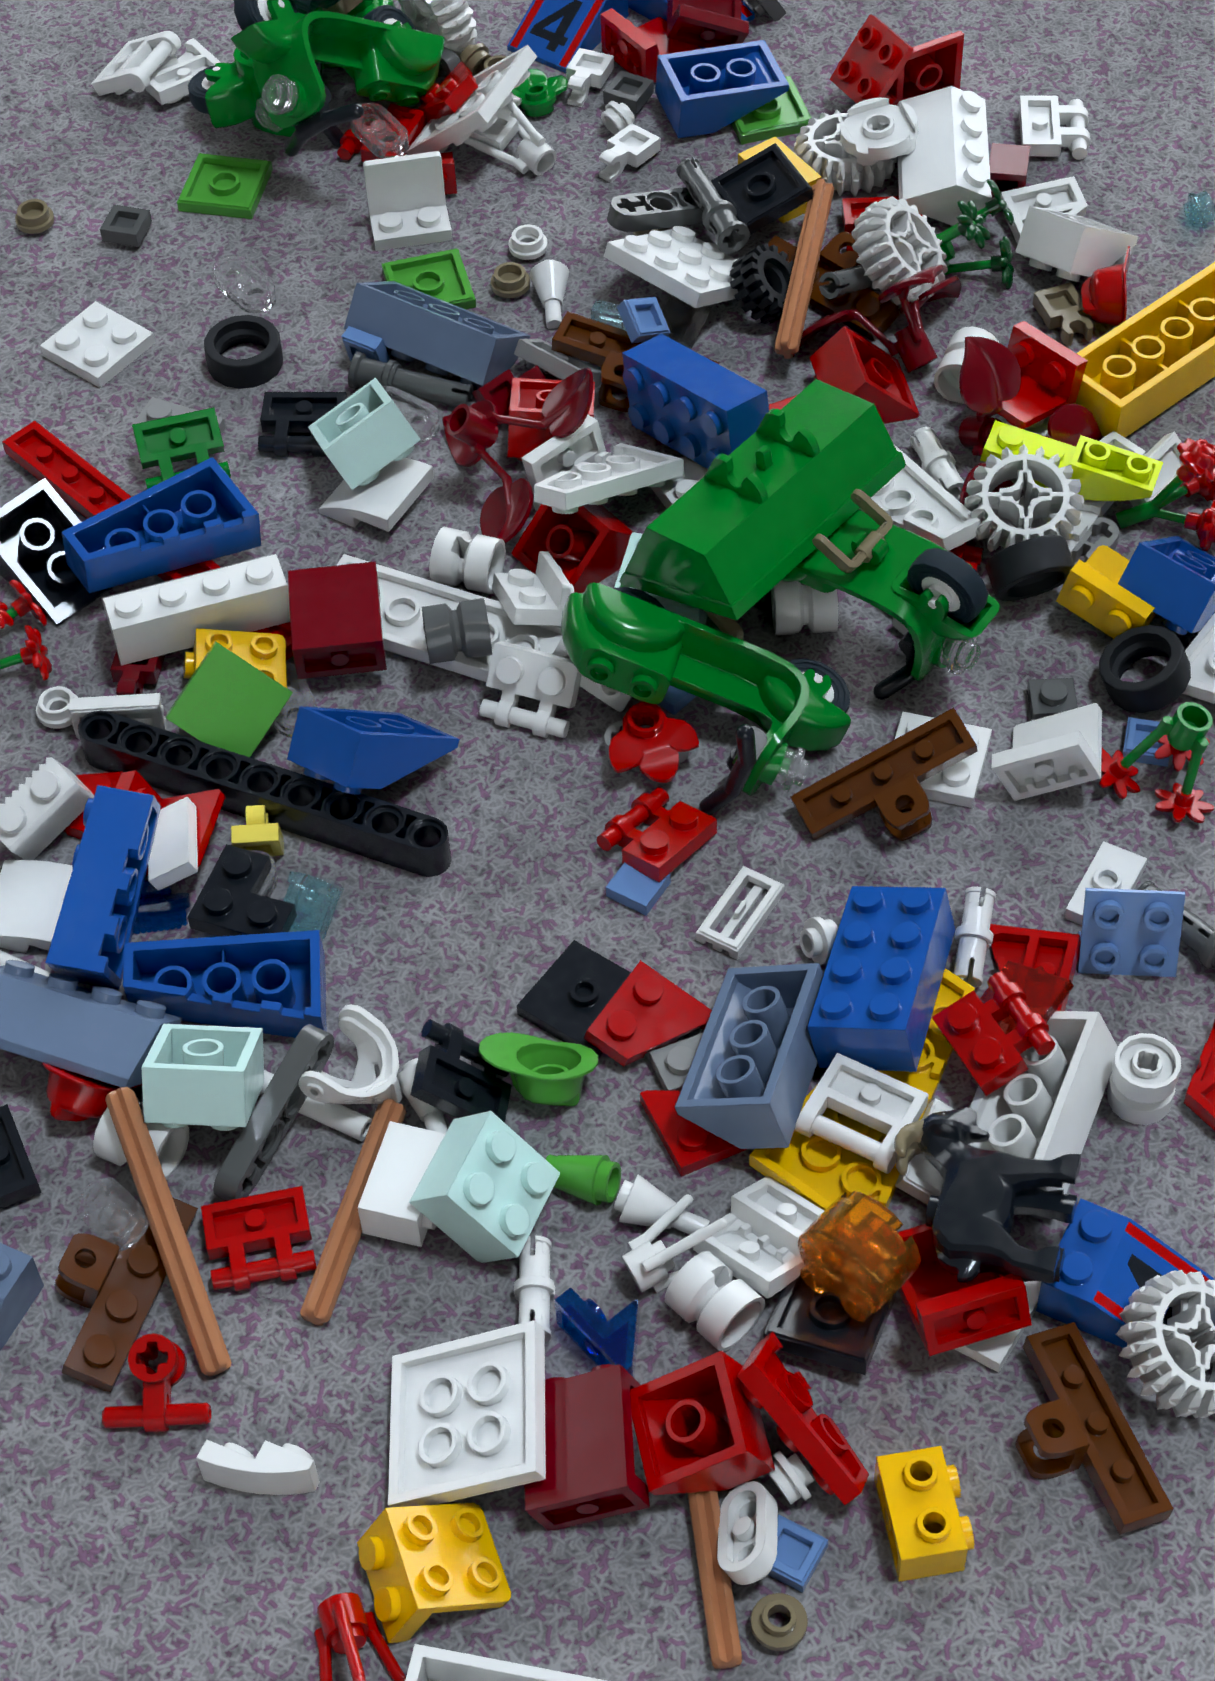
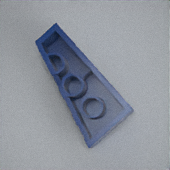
[62,457,261,593]
[45,785,161,989]
[123,930,327,1038]

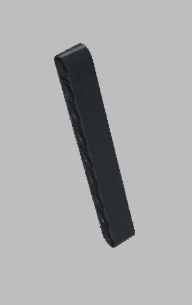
[78,710,452,877]

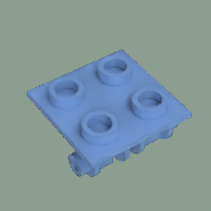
[1078,888,1185,977]

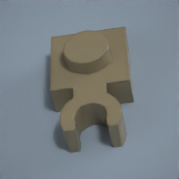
[1033,282,1093,346]

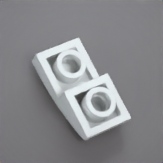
[196,1439,320,1495]

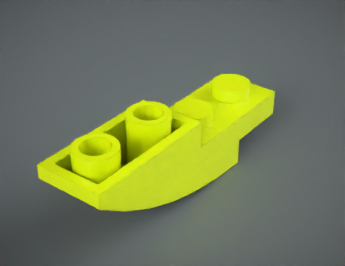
[980,420,1163,501]

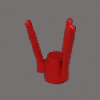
[314,1592,406,1681]

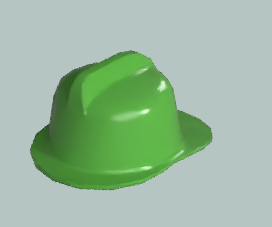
[479,1032,598,1106]

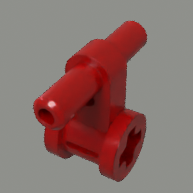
[102,1333,212,1432]

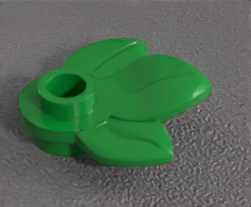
[511,69,568,117]

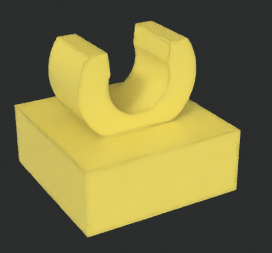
[231,805,284,856]

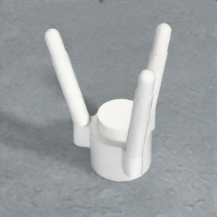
[464,100,557,176]
[621,1194,727,1293]

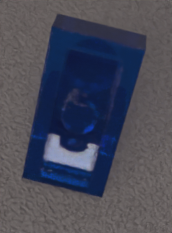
[554,1287,640,1378]

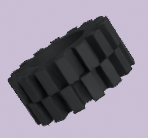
[729,243,794,324]

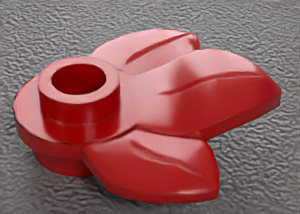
[609,702,699,783]

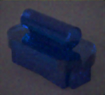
[132,879,191,935]

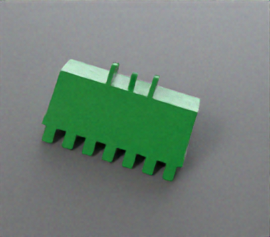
[619,379,906,620]

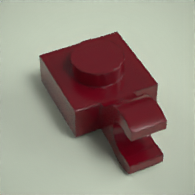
[472,365,546,426]
[110,650,165,695]

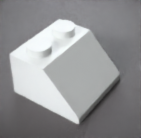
[1015,206,1139,282]

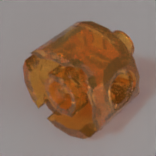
[798,1191,921,1322]

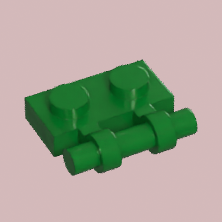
[132,407,231,489]

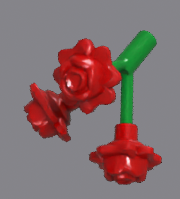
[1116,438,1215,552]

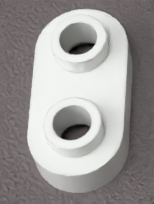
[717,1481,778,1585]

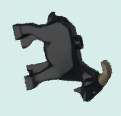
[894,1107,1081,1283]

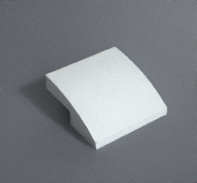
[319,458,434,532]
[0,860,73,953]
[693,1176,843,1299]

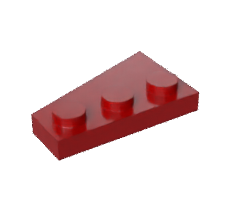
[737,1331,869,1505]

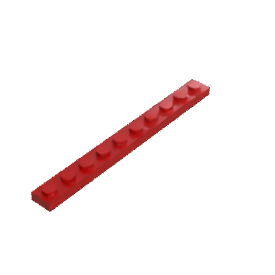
[2,421,293,661]

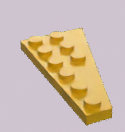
[749,968,975,1252]

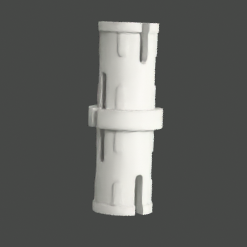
[910,427,964,500]
[953,886,996,987]
[514,1235,555,1343]

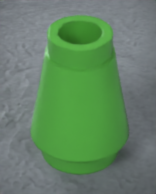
[546,1154,621,1206]

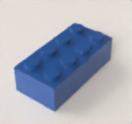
[622,334,769,469]
[807,886,956,1072]

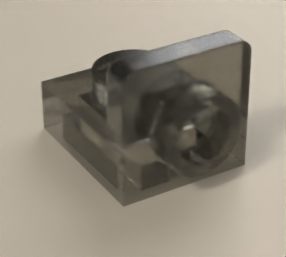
[662,294,712,349]

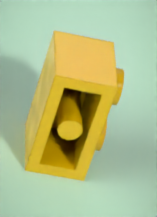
[874,1446,974,1582]

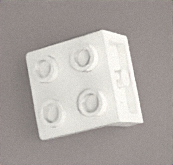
[363,151,452,251]
[991,703,1102,801]

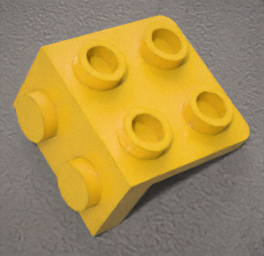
[1056,545,1157,639]
[183,628,287,688]
[357,1503,511,1643]

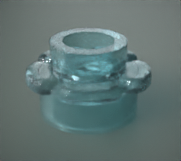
[1183,190,1215,229]

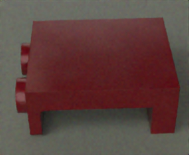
[667,0,749,48]
[288,561,387,680]
[524,1364,650,1531]

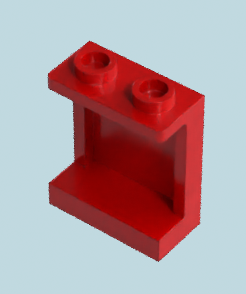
[884,1224,1032,1356]

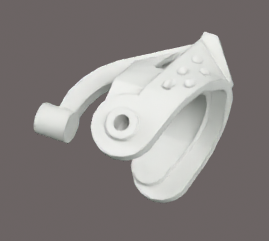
[298,1004,402,1104]

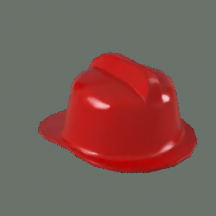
[1081,246,1130,326]
[42,1062,142,1122]

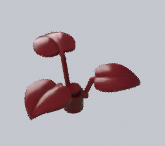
[793,264,961,373]
[958,336,1102,538]
[442,368,593,543]

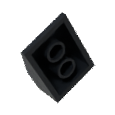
[0,478,115,626]

